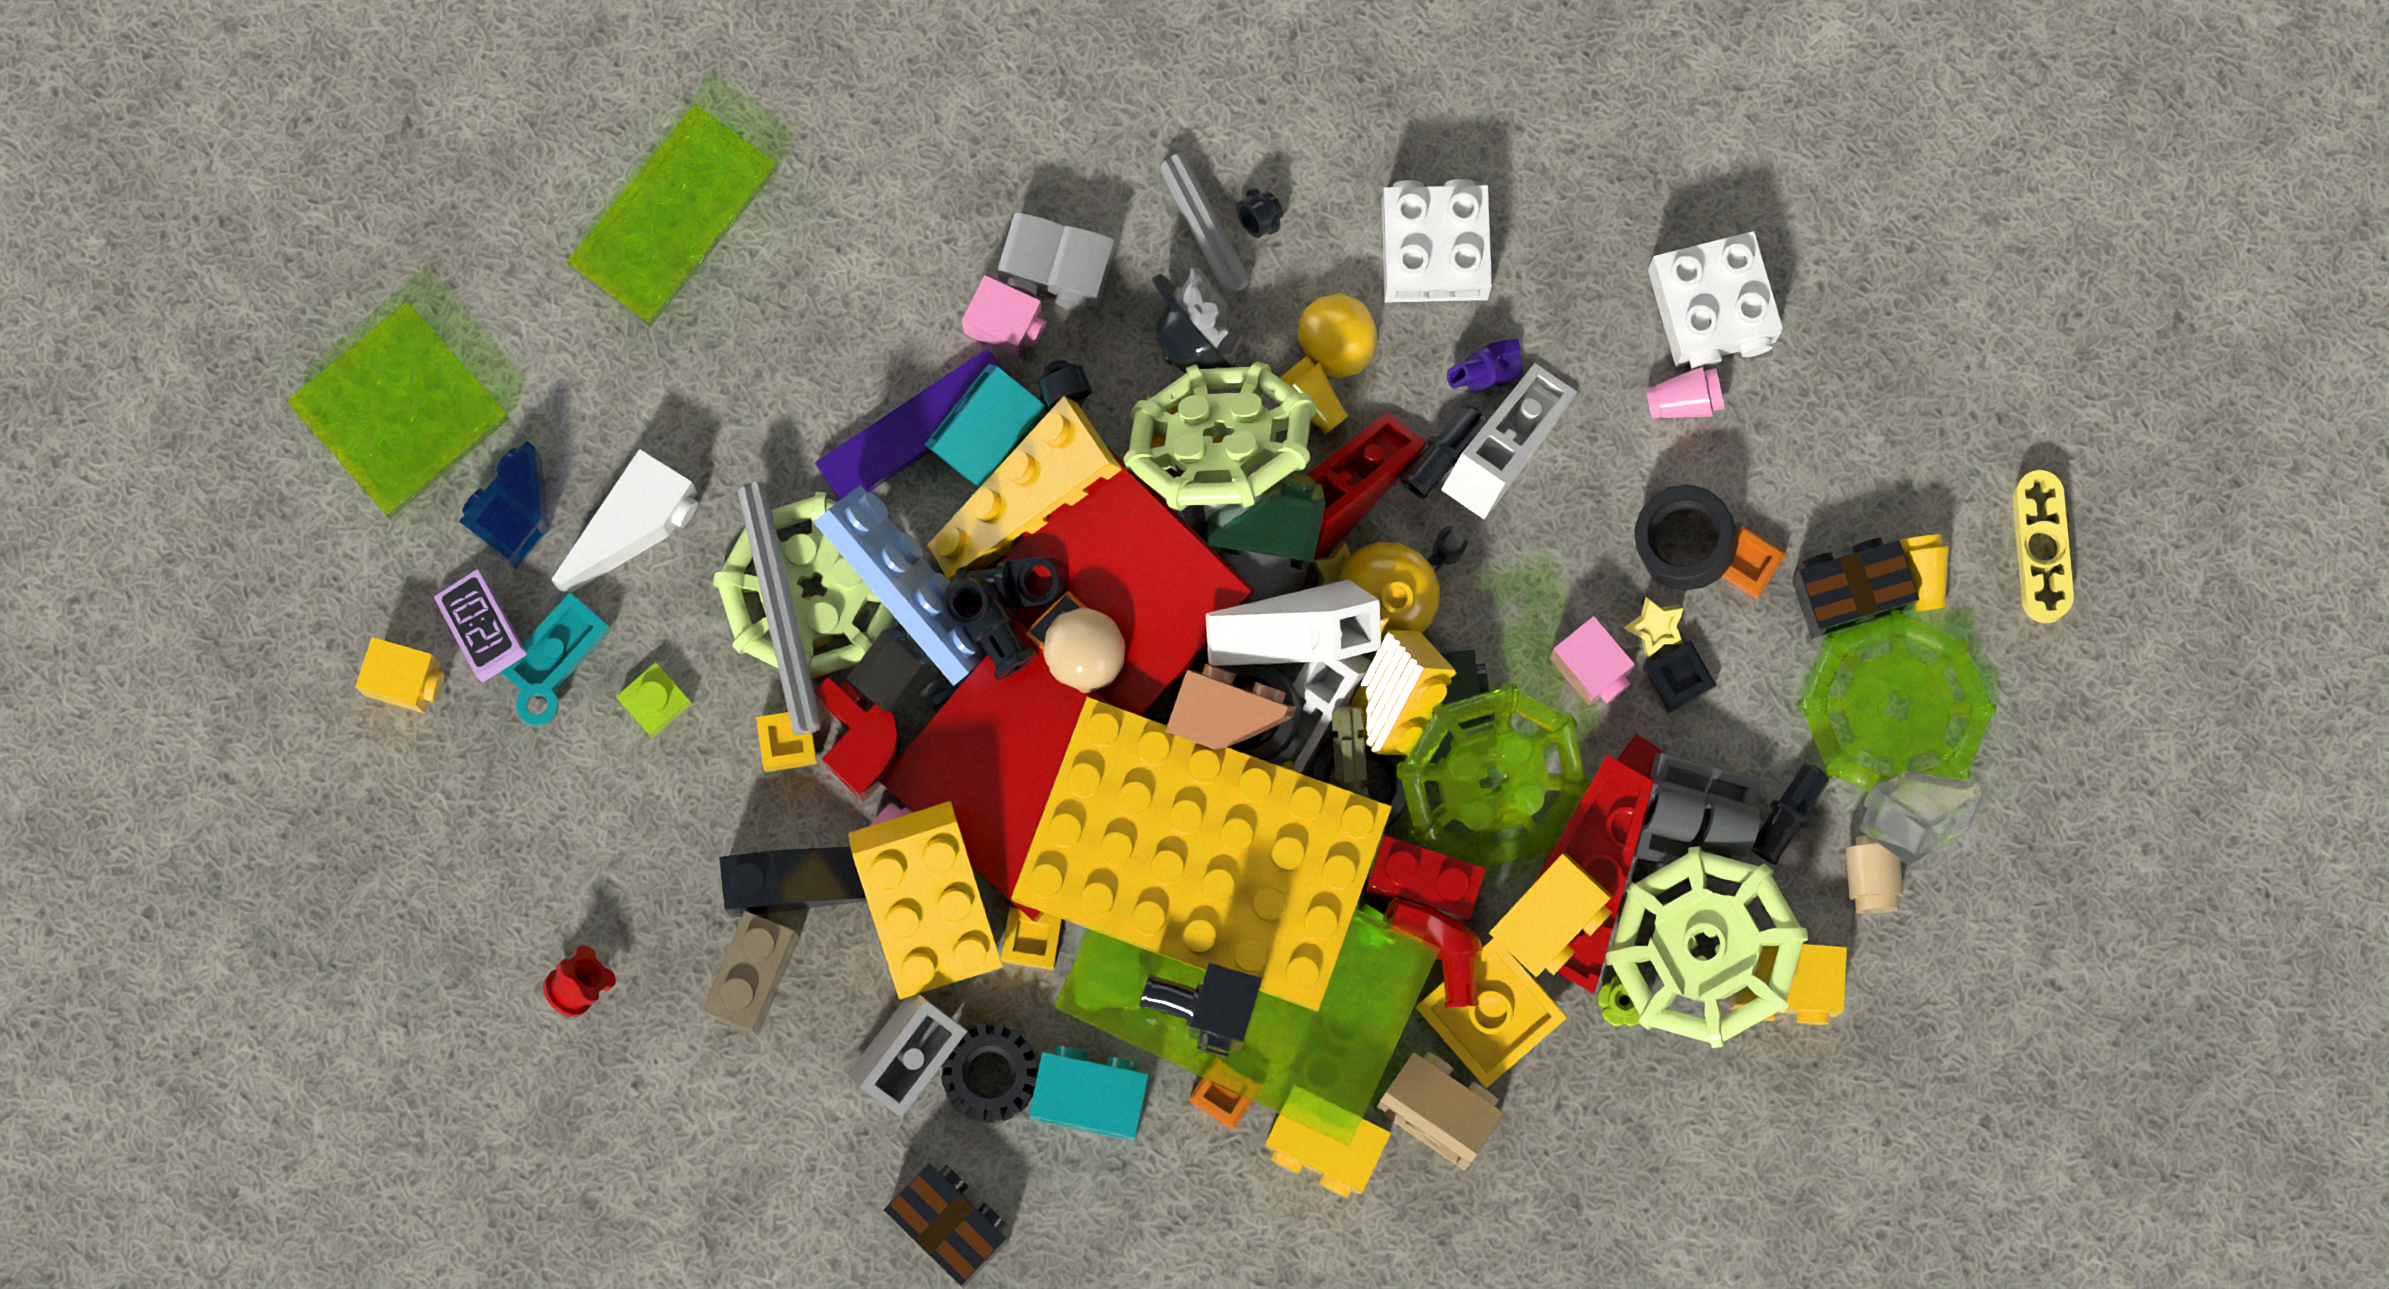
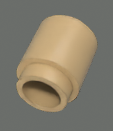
[1845,834,1903,914]

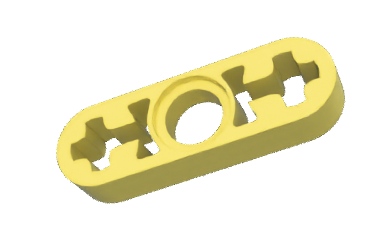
[2012,470,2074,623]

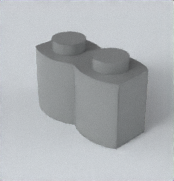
[997,213,1116,311]

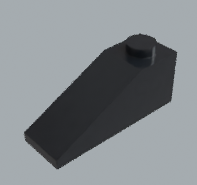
[719,846,867,918]

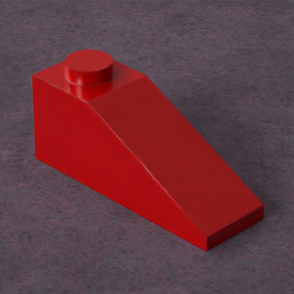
[1278,411,1427,560]

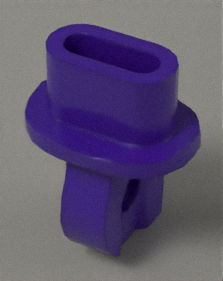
[1447,339,1523,392]

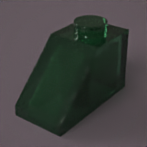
[1205,473,1326,562]

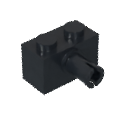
[1140,963,1262,1059]

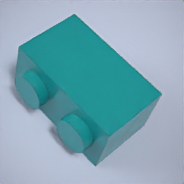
[924,364,1046,488]
[1029,1046,1149,1142]

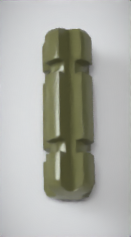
[1332,706,1368,798]

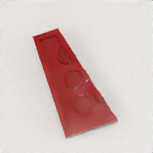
[1532,755,1655,994]

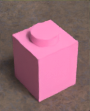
[962,275,1047,359]
[1549,616,1635,706]

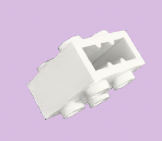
[1382,179,1492,302]
[1648,231,1783,370]

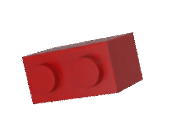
[1365,835,1486,926]

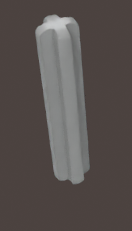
[1160,154,1249,296]

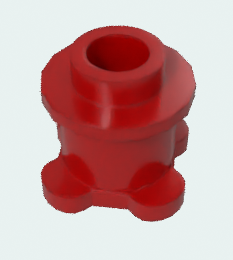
[543,945,616,1017]

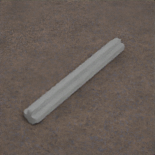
[738,482,821,735]

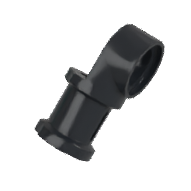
[1038,360,1093,413]
[954,557,1068,614]
[943,577,1038,681]

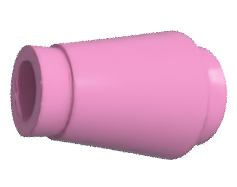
[1646,366,1725,419]

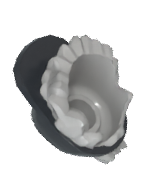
[1152,268,1243,394]

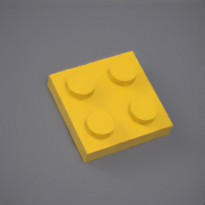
[1415,938,1568,1088]

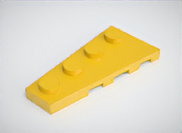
[927,396,1122,581]

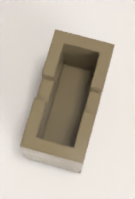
[702,910,800,1037]

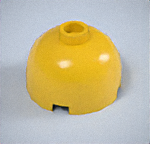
[1336,542,1440,643]

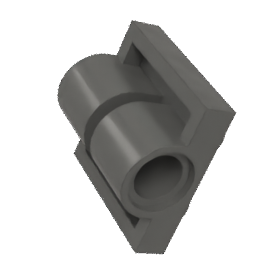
[1634,753,1761,884]

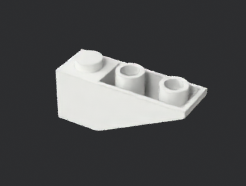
[1206,579,1381,666]

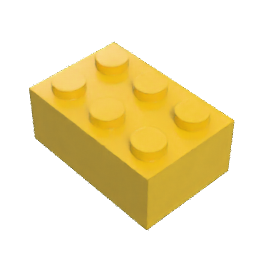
[848,801,1002,1000]

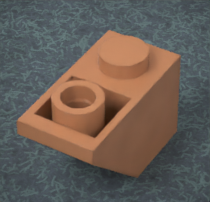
[1166,664,1297,750]

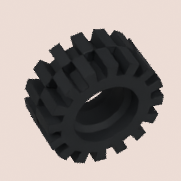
[941,1023,1039,1123]

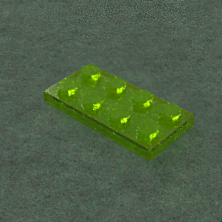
[566,103,778,327]

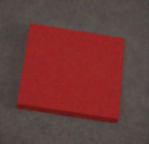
[976,445,1256,717]
[880,621,1116,922]

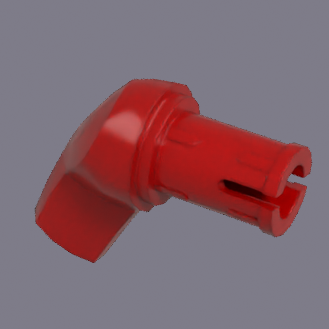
[1381,897,1483,1008]

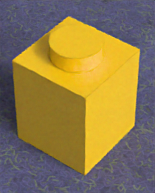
[355,637,444,714]

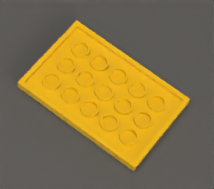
[1011,697,1392,1012]

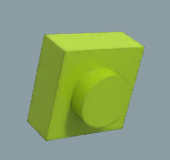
[616,662,692,739]

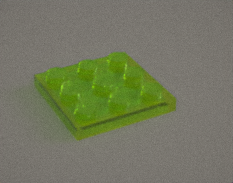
[286,301,510,520]

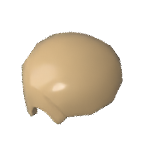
[1043,608,1126,693]

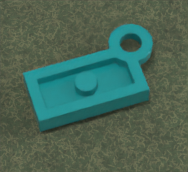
[500,592,611,727]

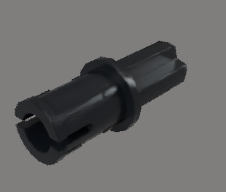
[1400,406,1488,499]
[1751,763,1829,865]

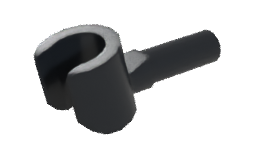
[1427,526,1468,572]

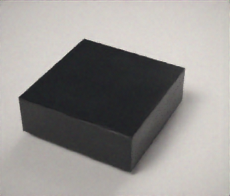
[1643,640,1717,713]

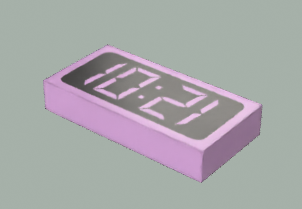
[434,569,527,683]

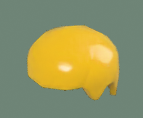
[1297,293,1378,379]

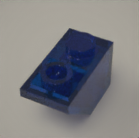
[459,440,549,570]

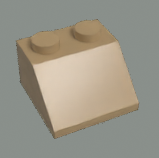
[1375,1051,1504,1171]

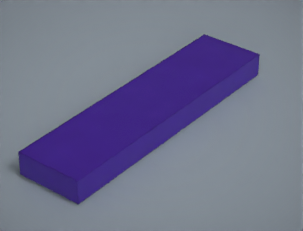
[815,348,1005,500]

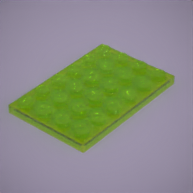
[1053,909,1441,1147]

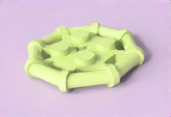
[1123,362,1316,511]
[713,492,896,679]
[1606,846,1808,1048]

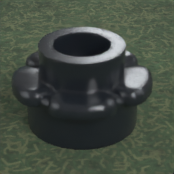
[1236,188,1283,238]

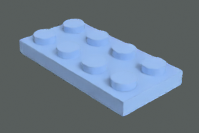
[814,485,987,686]

